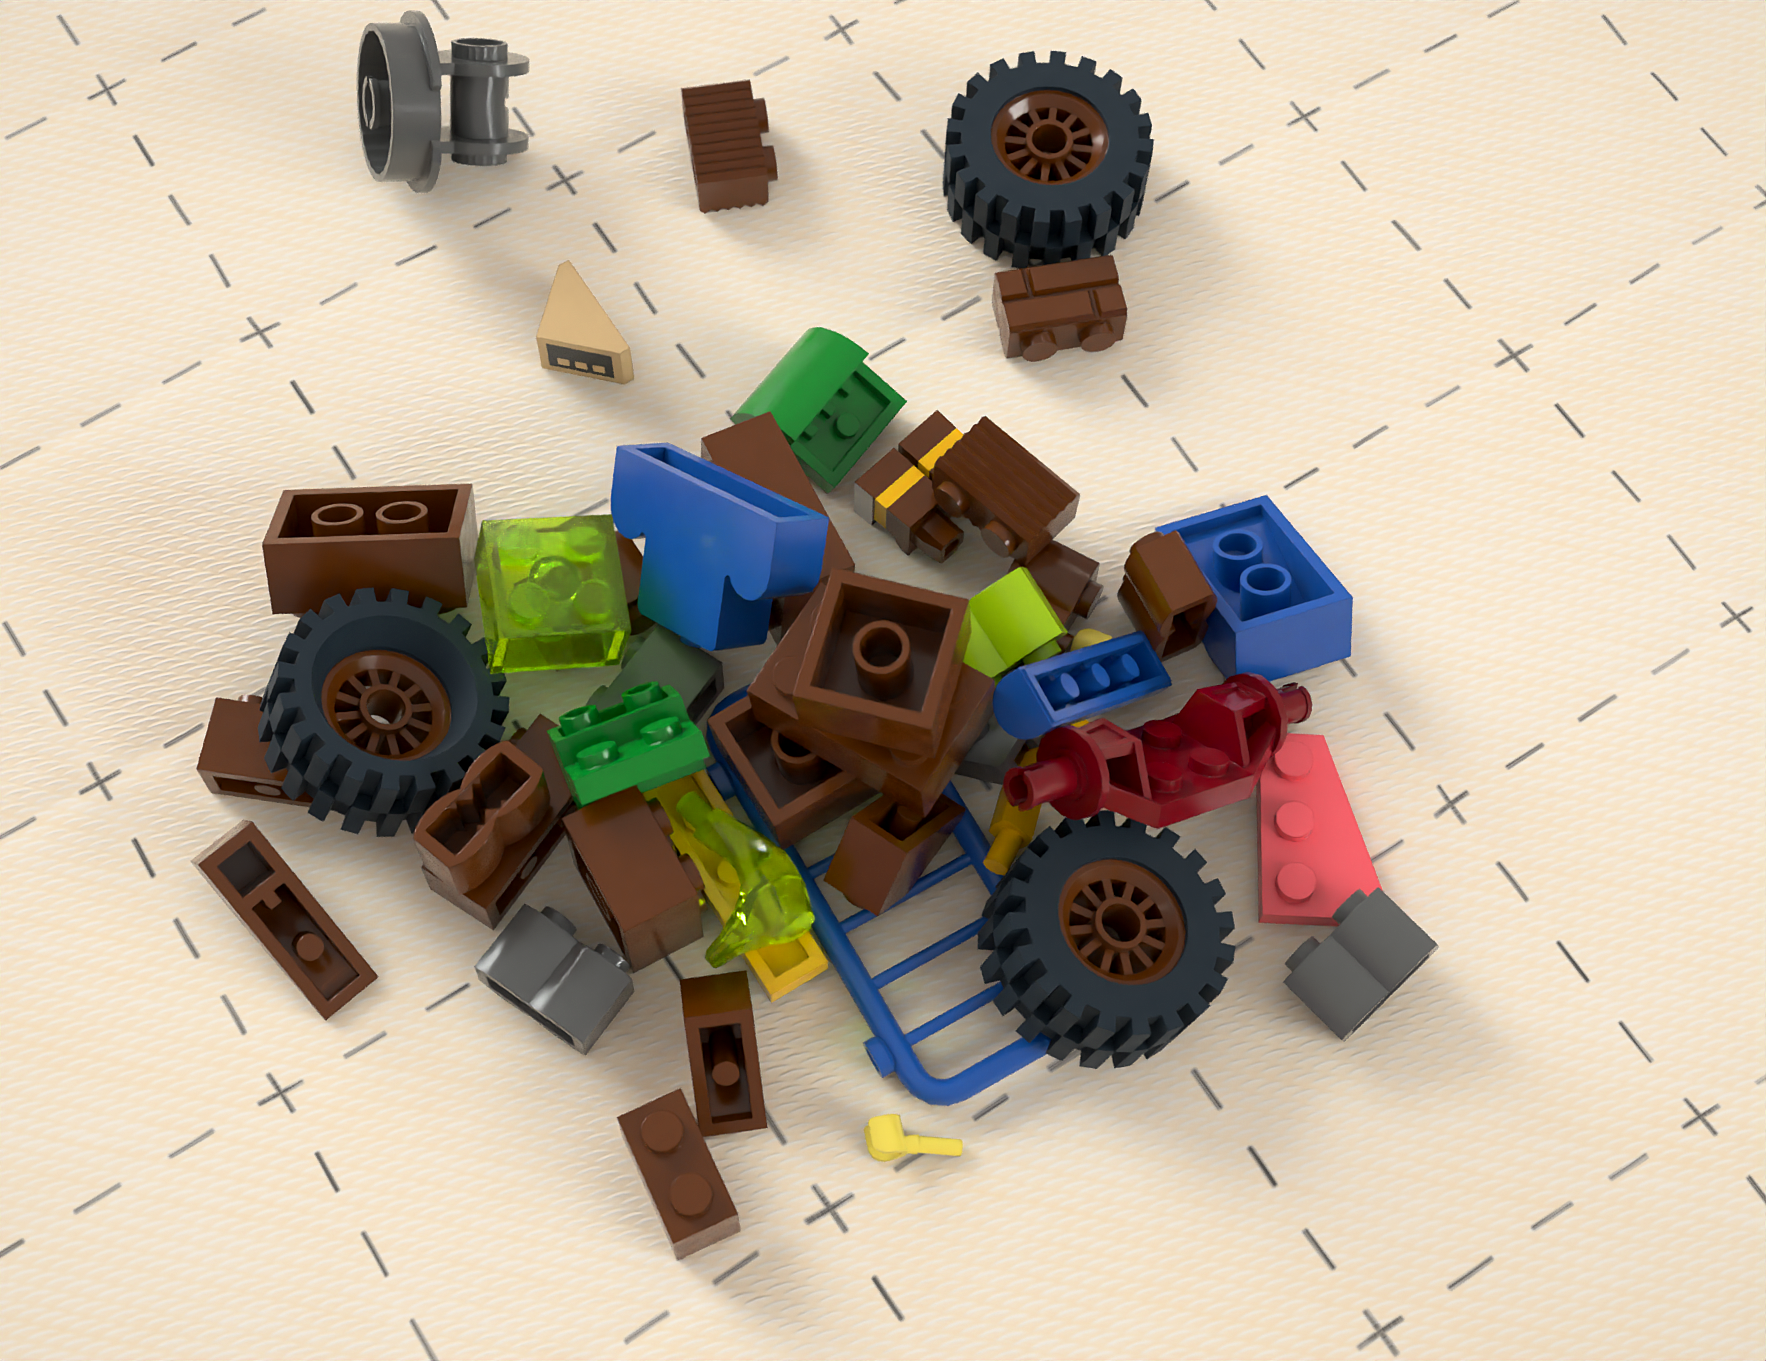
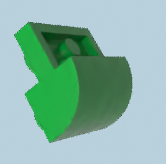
[730,327,907,494]
[547,681,710,810]

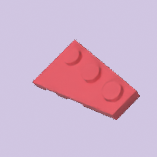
[1256,733,1383,927]

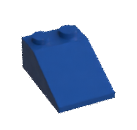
[1155,495,1353,682]

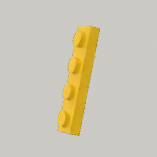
[642,770,828,1003]

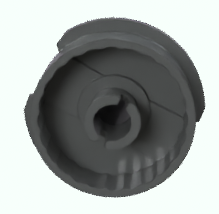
[357,11,530,193]

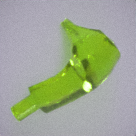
[676,791,815,968]

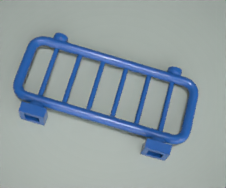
[706,683,1109,1106]

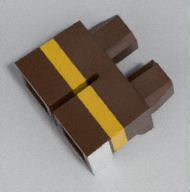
[854,410,964,563]

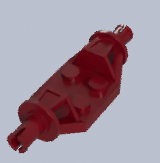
[1003,672,1312,829]

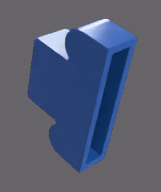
[611,442,829,651]

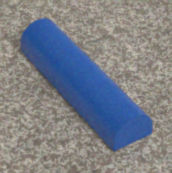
[993,630,1172,740]

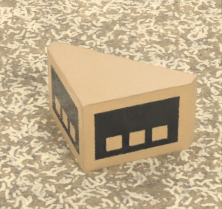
[536,260,634,384]

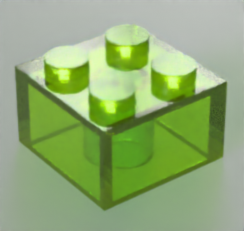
[474,514,631,674]

